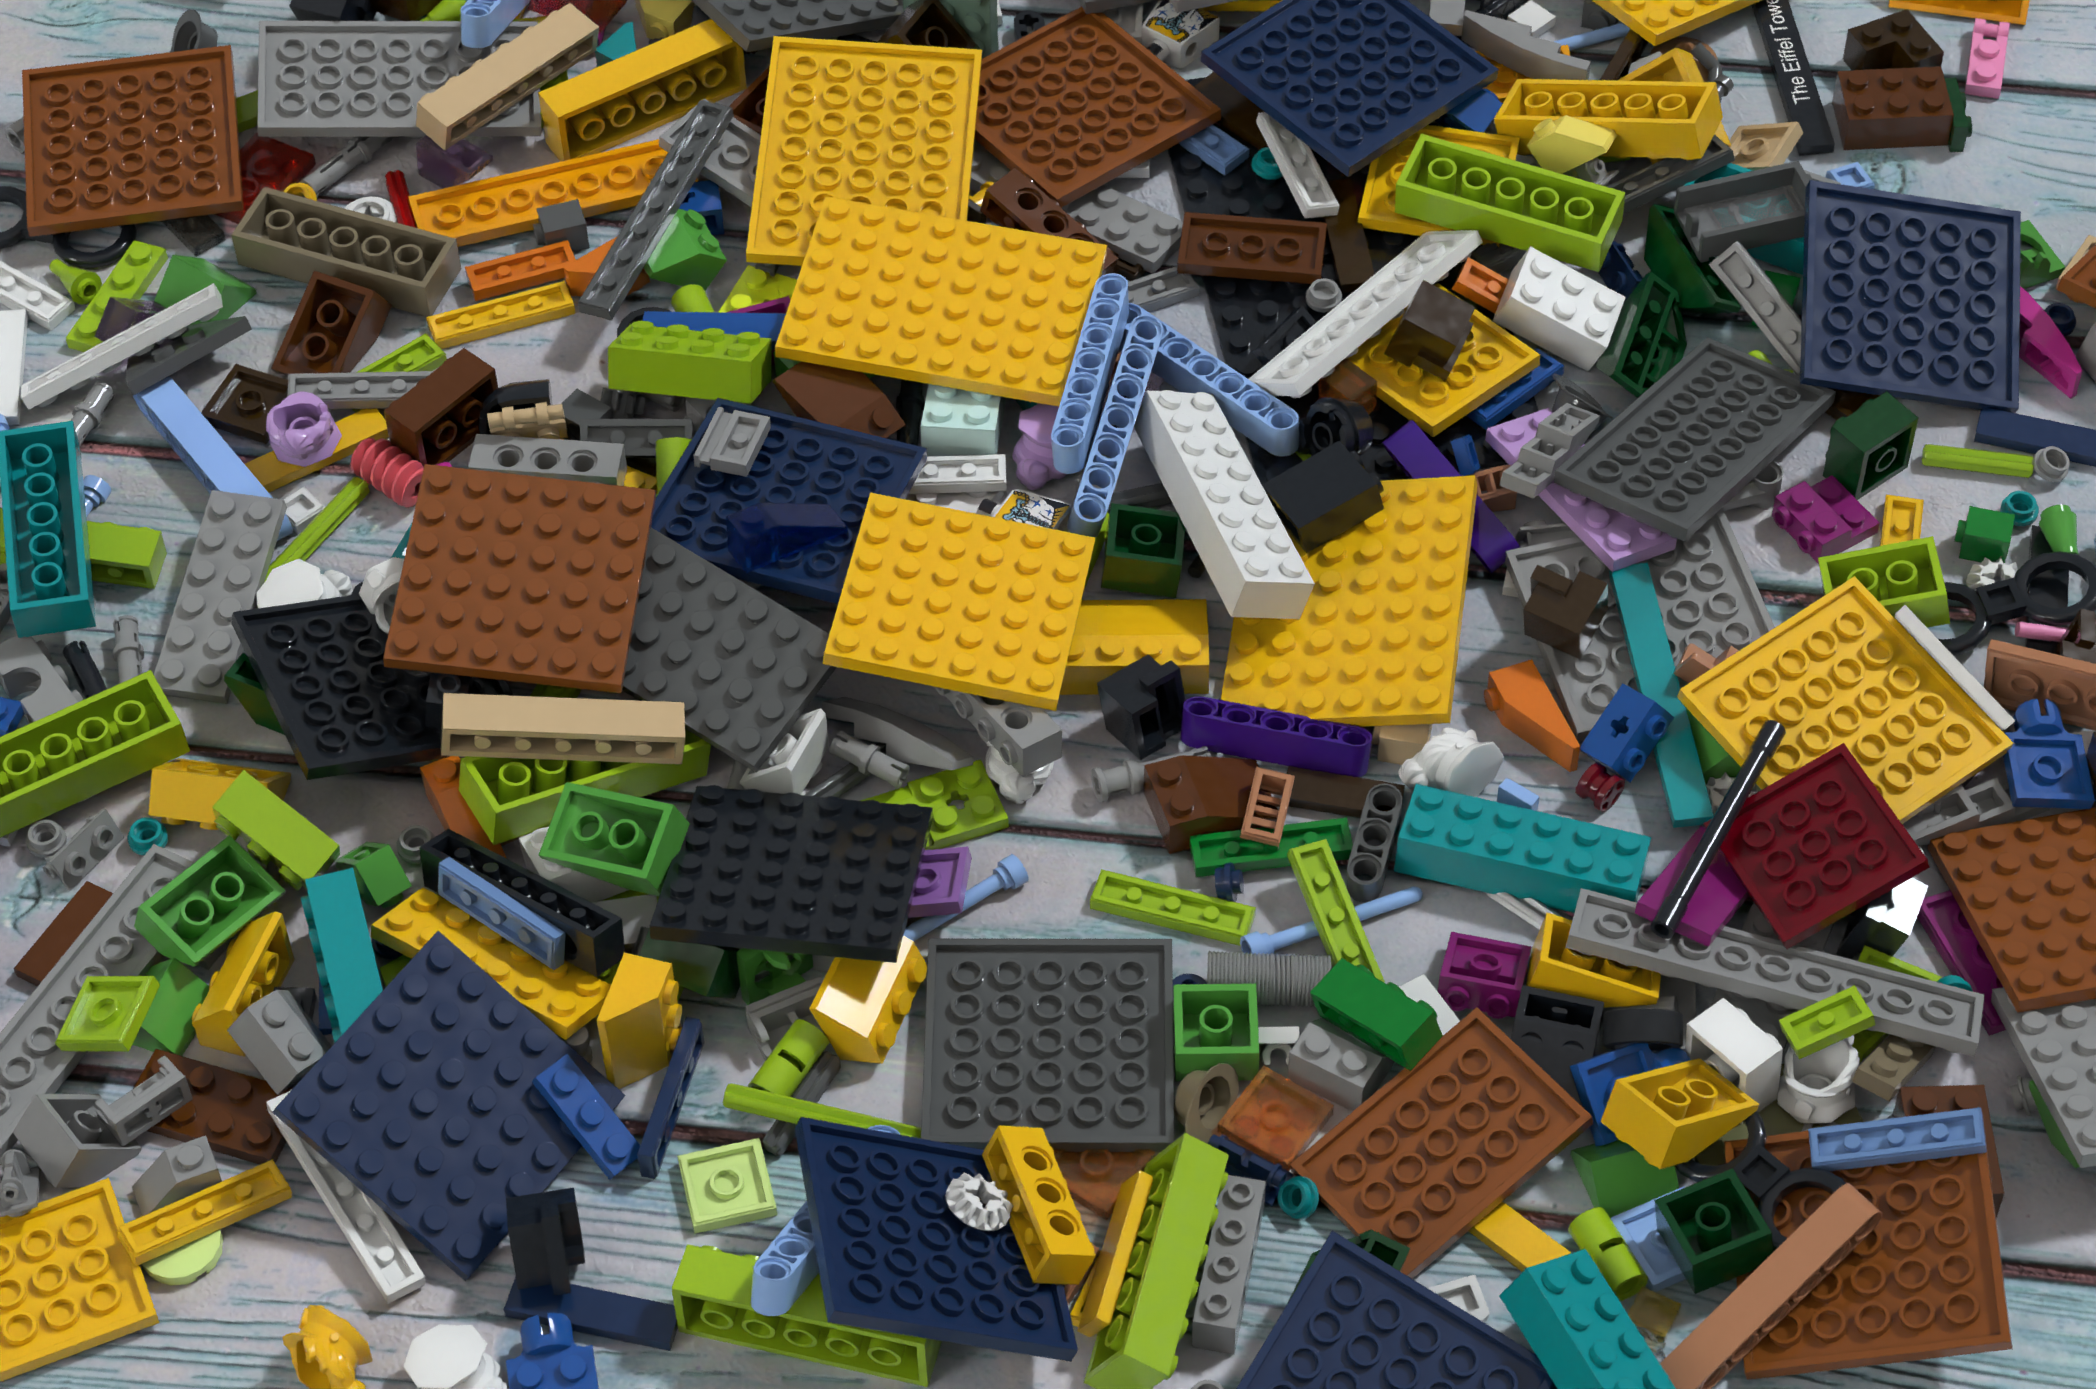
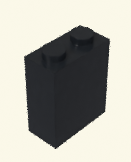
[1262,440,1384,554]

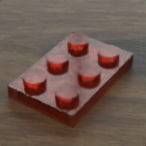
[214,132,316,224]

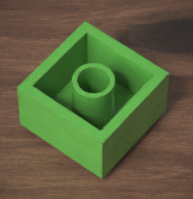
[1173,983,1259,1081]

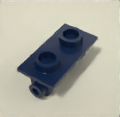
[1598,241,1643,304]
[1207,1134,1293,1207]

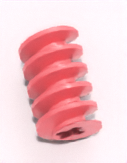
[350,438,424,508]

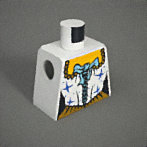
[1142,0,1220,69]
[976,489,1071,532]

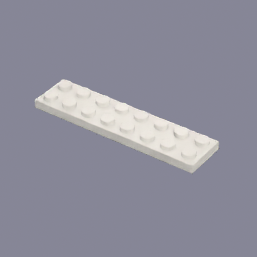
[1249,230,1483,398]

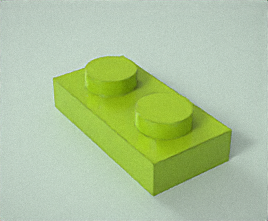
[1779,985,1876,1060]

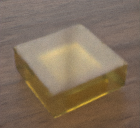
[1628,1286,1682,1345]

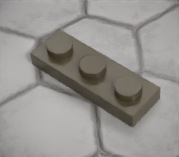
[1852,1034,1936,1101]

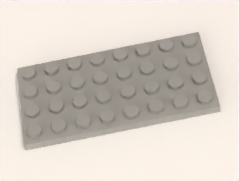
[258,21,541,137]

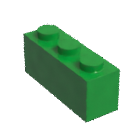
[1310,958,1443,1071]

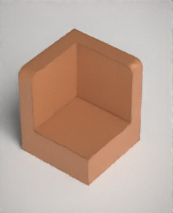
[1674,643,1739,683]

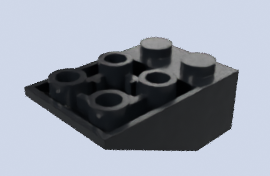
[1511,985,1604,1107]

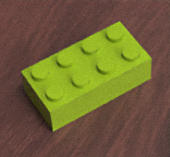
[608,321,772,404]

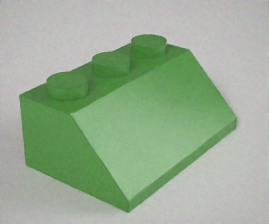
[134,835,286,967]

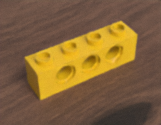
[982,1125,1096,1285]

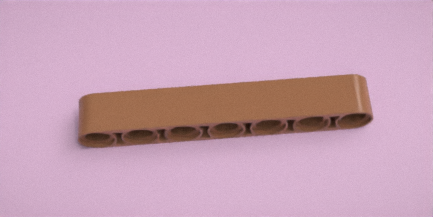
[1660,1183,1882,1389]

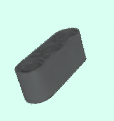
[1347,783,1402,902]

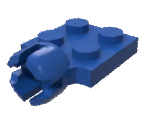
[2003,699,2095,809]
[1569,1043,1691,1146]
[506,1313,599,1389]

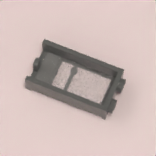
[1674,161,1813,263]

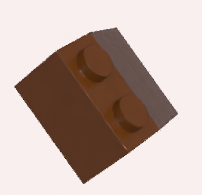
[271,270,392,376]
[772,362,906,438]
[1144,755,1278,854]

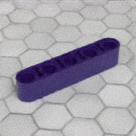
[1382,420,1521,573]
[1180,696,1372,777]

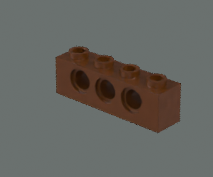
[980,168,1118,276]

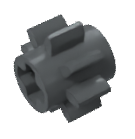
[600,387,646,419]

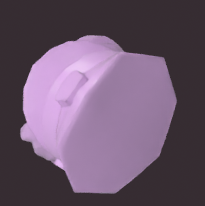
[266,391,342,467]
[1012,403,1067,491]

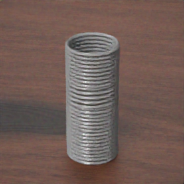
[1207,951,1331,1007]

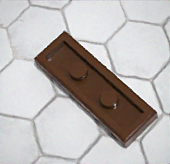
[14,881,113,987]

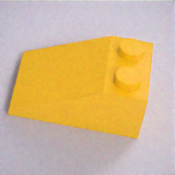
[1526,912,1661,1008]
[1600,1058,1759,1169]

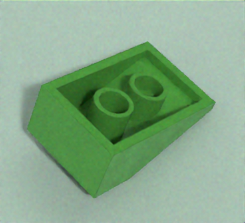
[539,782,690,896]

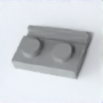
[694,407,771,477]

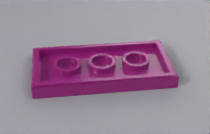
[1634,826,1749,947]
[1917,890,2006,1036]

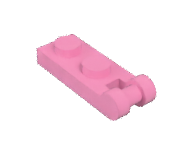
[1964,18,2010,99]

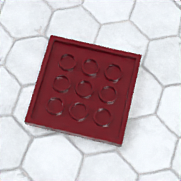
[1703,743,1930,950]

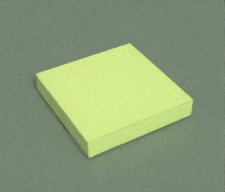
[677,1138,778,1234]

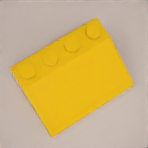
[1060,599,1209,695]

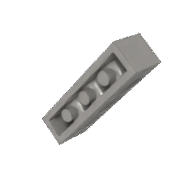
[468,434,627,486]
[1192,1175,1266,1355]

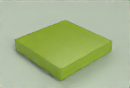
[55,976,161,1052]

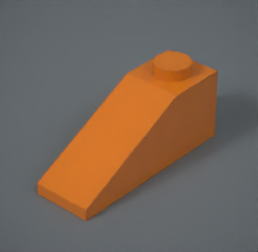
[1484,659,1580,772]
[420,756,507,859]

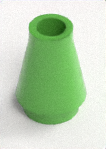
[2039,504,2079,555]

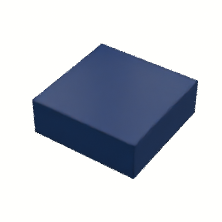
[1451,434,1481,476]

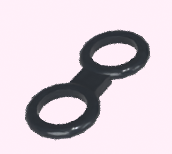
[0,186,137,268]
[1938,551,2096,656]
[1675,1111,1846,1252]

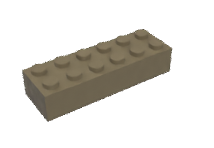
[231,187,461,317]

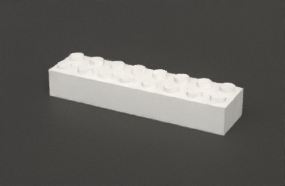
[1134,390,1315,619]

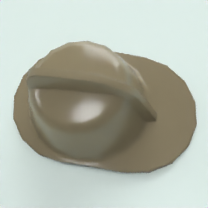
[1174,1063,1239,1143]

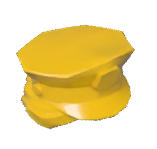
[283,1305,373,1389]

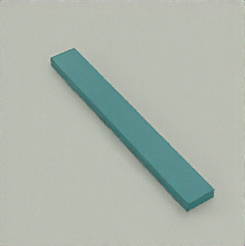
[1609,563,1714,828]

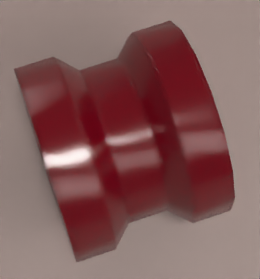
[1575,762,1625,812]

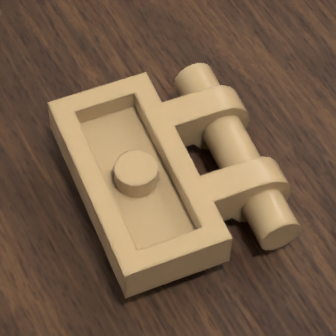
[487,402,568,439]

